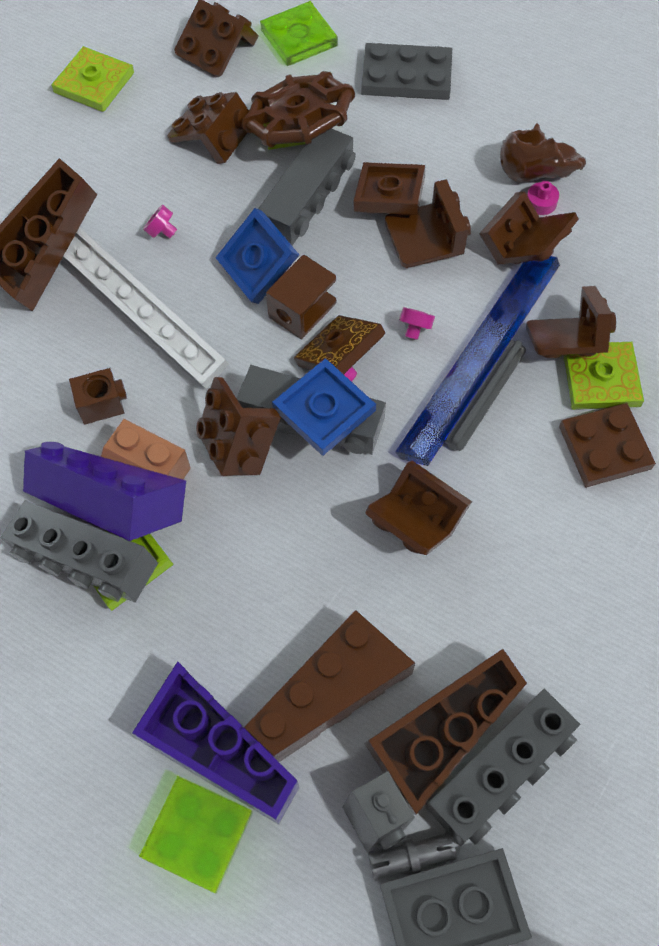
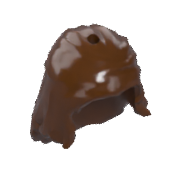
[500,123,586,182]

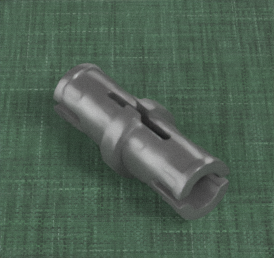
[368,831,457,881]

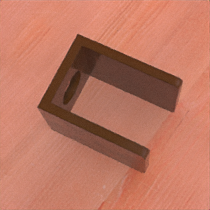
[266,255,337,340]

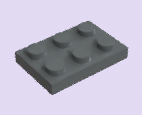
[361,43,453,100]
[380,848,532,946]

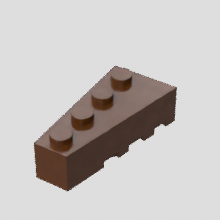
[0,158,97,311]
[244,610,415,762]
[364,649,527,815]

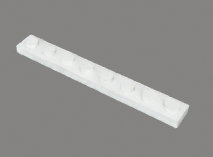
[64,227,229,389]

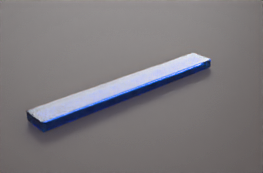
[395,256,560,466]

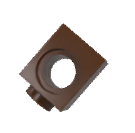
[69,368,127,425]

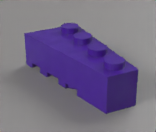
[23,442,186,541]
[132,661,299,825]

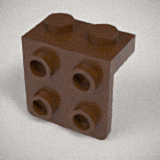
[174,0,259,77]
[167,92,249,164]
[385,179,471,268]
[479,191,579,265]
[526,286,616,358]
[196,377,281,476]
[365,460,472,555]

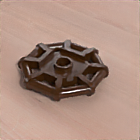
[242,71,355,148]

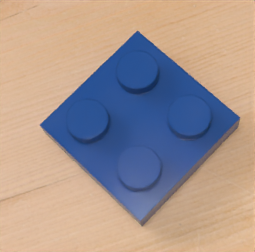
[215,208,299,304]
[272,358,376,456]

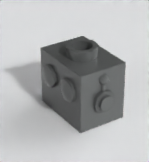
[342,771,415,853]

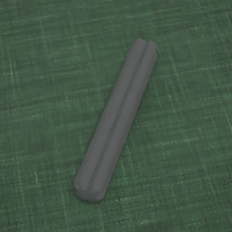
[445,340,526,451]

